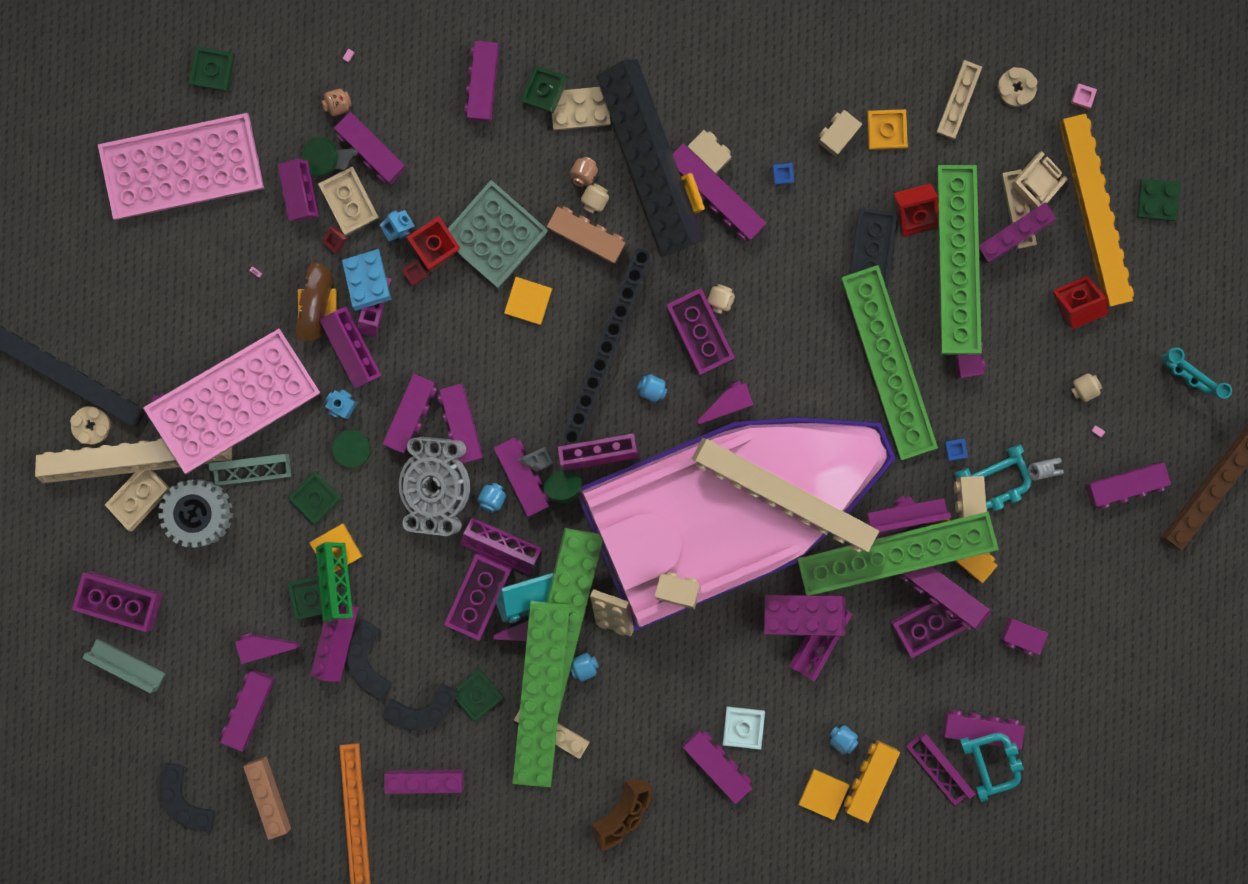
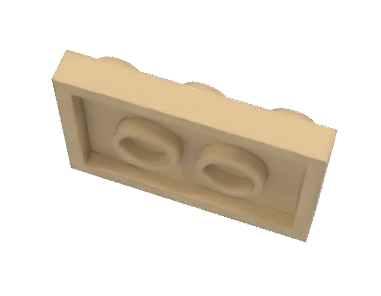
[552,87,611,131]
[319,166,379,236]
[105,469,170,532]
[590,589,634,636]

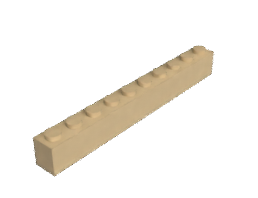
[35,438,232,483]
[692,438,879,553]

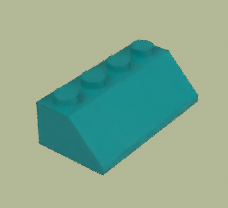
[495,573,553,623]

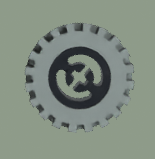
[159,479,233,548]

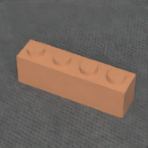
[547,206,626,265]
[243,756,291,840]

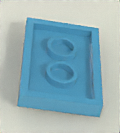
[342,249,392,311]

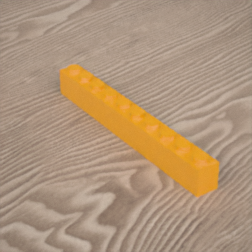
[1059,114,1134,307]

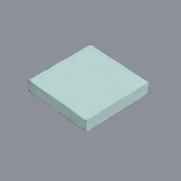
[723,707,765,749]

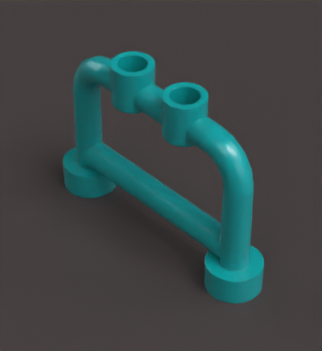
[1161,348,1232,399]
[954,444,1032,511]
[960,733,1024,802]

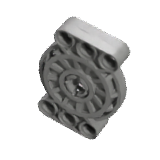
[399,437,470,536]

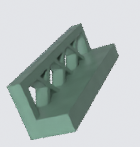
[209,454,292,486]
[83,639,166,693]

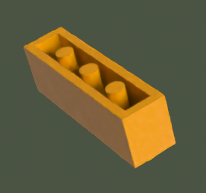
[925,519,998,583]
[844,740,900,823]

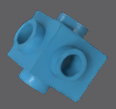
[380,210,415,241]
[325,389,358,419]

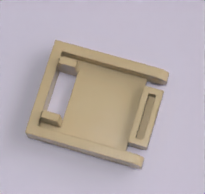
[1011,151,1067,209]

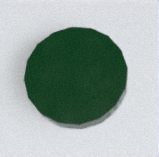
[302,137,338,176]
[332,430,371,467]
[544,471,583,504]

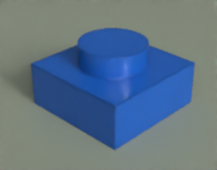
[773,163,794,185]
[944,438,968,461]

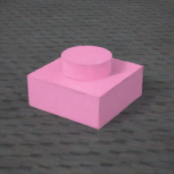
[1071,84,1097,109]

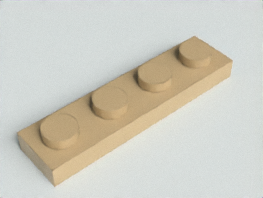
[936,60,982,140]
[1001,169,1037,249]
[514,710,590,759]

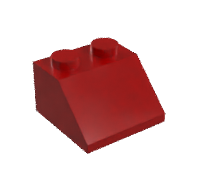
[894,183,939,237]
[407,216,461,272]
[1053,276,1108,329]

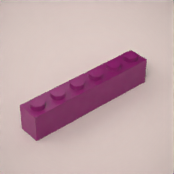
[673,143,766,242]
[899,567,991,632]

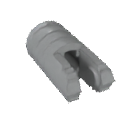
[1028,457,1064,480]

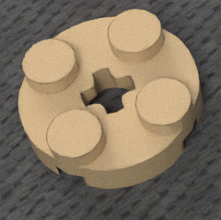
[998,67,1037,107]
[70,406,111,444]

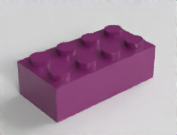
[666,288,735,376]
[444,553,513,641]
[72,571,163,632]
[890,585,966,658]
[764,595,846,636]

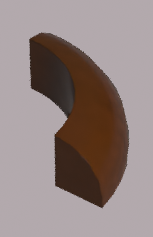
[295,262,333,341]
[592,779,652,852]

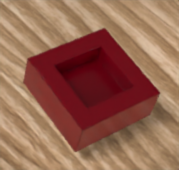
[322,226,348,254]
[402,259,428,286]

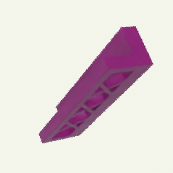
[867,498,951,532]
[460,518,542,575]
[789,610,852,681]
[906,731,975,806]

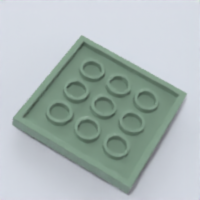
[448,180,549,289]

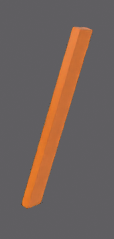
[340,743,371,884]

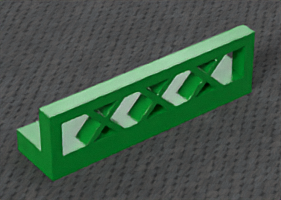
[316,542,353,623]

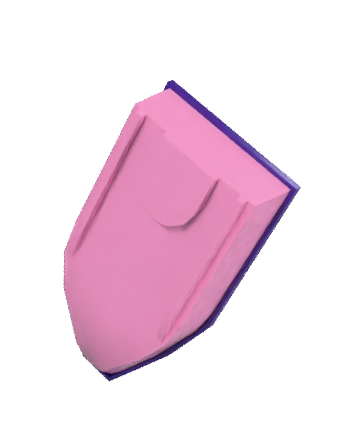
[578,418,896,631]

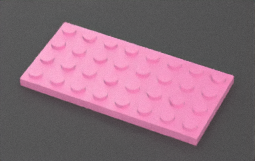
[98,113,264,220]
[143,329,320,474]

